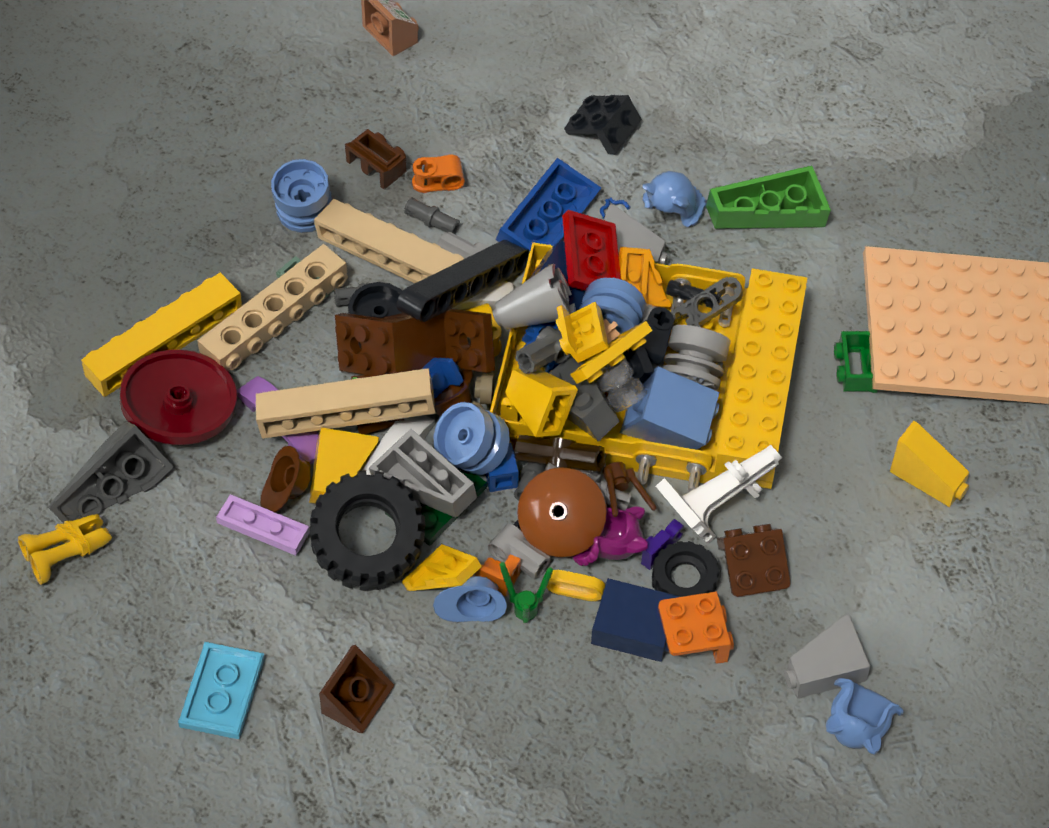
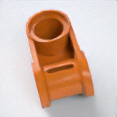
[412,154,465,193]

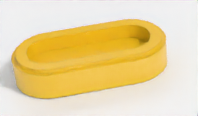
[547,570,605,601]

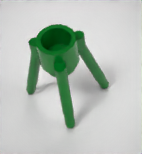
[499,562,553,623]

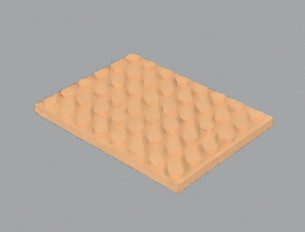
[863,246,1049,404]

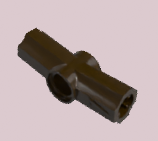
[515,435,606,472]

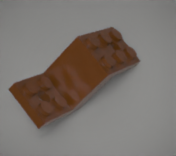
[335,308,495,376]

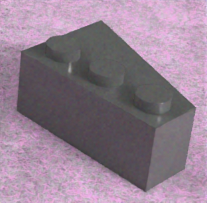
[549,354,619,441]

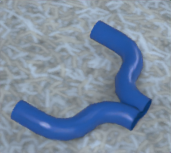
[600,198,630,218]

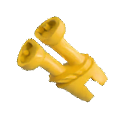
[18,514,112,585]

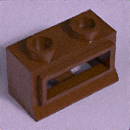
[345,129,407,190]

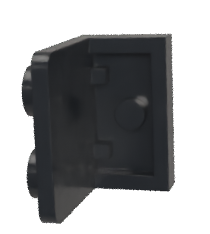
[564,95,642,154]

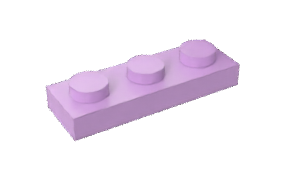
[216,494,310,556]

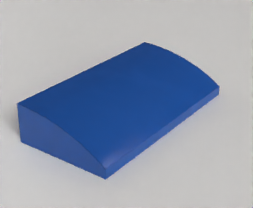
[496,158,601,251]

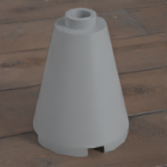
[492,263,576,329]

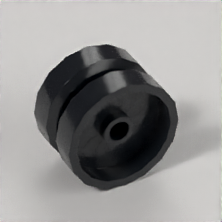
[348,282,402,348]

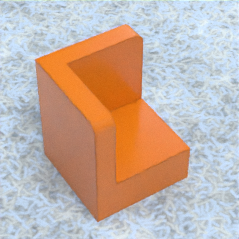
[475,554,521,597]

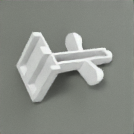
[656,444,782,544]

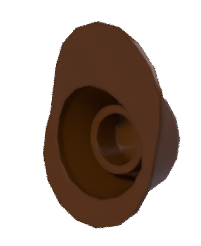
[434,369,473,417]
[260,446,311,512]

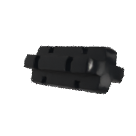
[666,280,721,308]

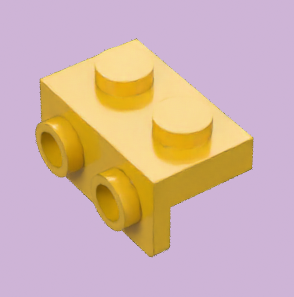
[556,302,609,363]

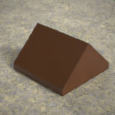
[319,645,394,733]

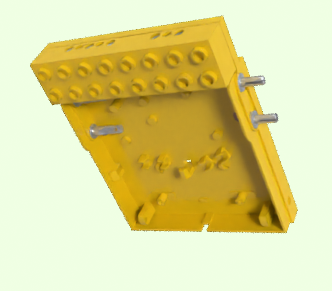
[490,242,808,492]

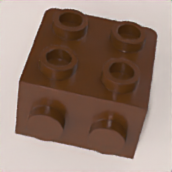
[717,524,790,597]

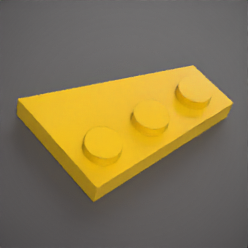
[570,321,653,384]

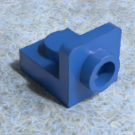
[422,358,464,399]

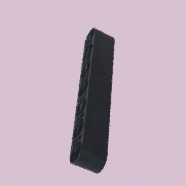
[397,240,530,322]

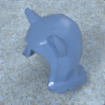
[642,171,706,227]
[826,678,904,755]

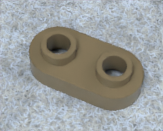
[474,372,495,404]

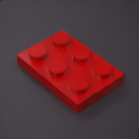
[562,210,621,291]

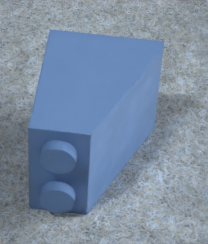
[620,366,720,450]

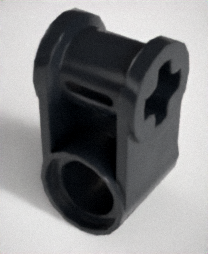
[640,307,674,365]

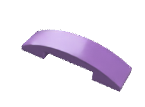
[236,376,319,465]

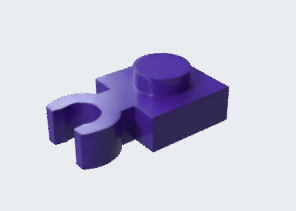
[641,519,684,570]

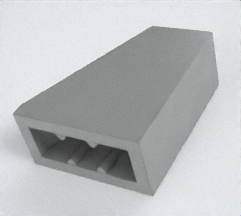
[604,204,668,265]
[784,615,870,698]

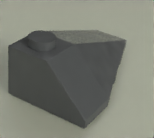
[48,421,174,524]

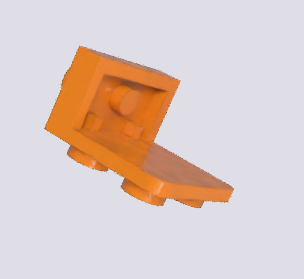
[658,591,734,664]

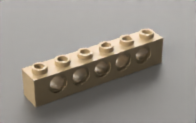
[197,244,348,372]

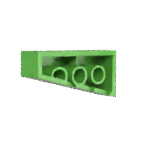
[706,165,831,229]

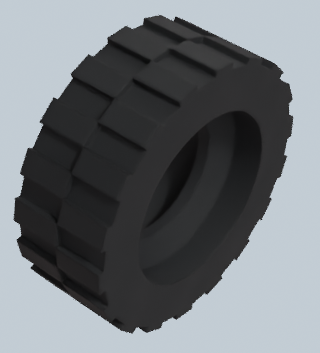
[652,541,719,597]

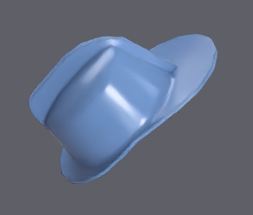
[433,576,507,622]

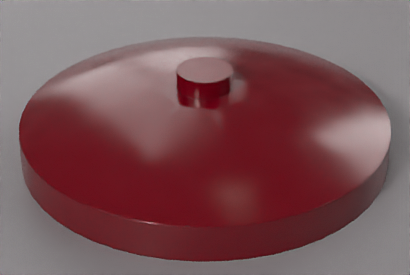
[120,350,237,445]

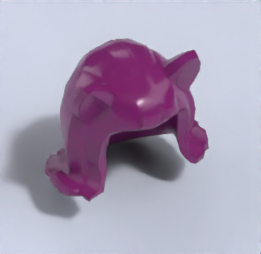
[571,507,648,566]

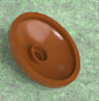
[517,467,607,557]

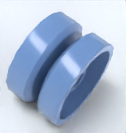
[579,278,646,334]
[433,402,510,475]

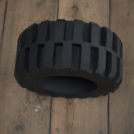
[310,470,425,591]

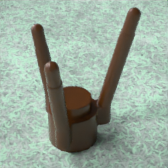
[603,462,657,517]

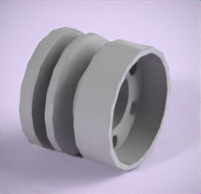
[662,325,731,390]

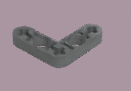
[671,277,743,379]

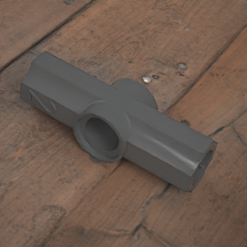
[515,326,570,374]

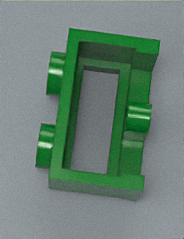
[834,331,878,393]

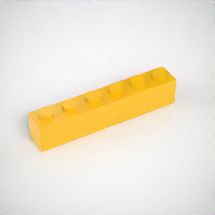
[81,272,242,398]

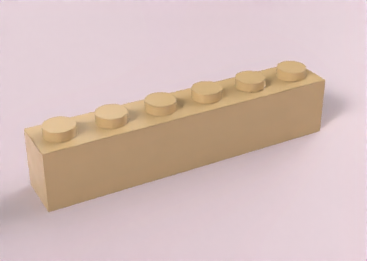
[314,199,464,283]
[256,368,435,439]

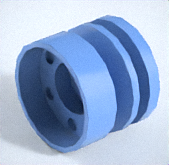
[271,159,332,233]

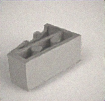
[369,429,477,518]

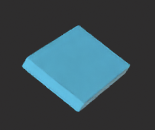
[178,642,265,740]

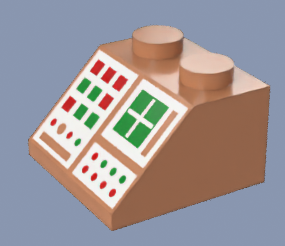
[361,0,419,56]

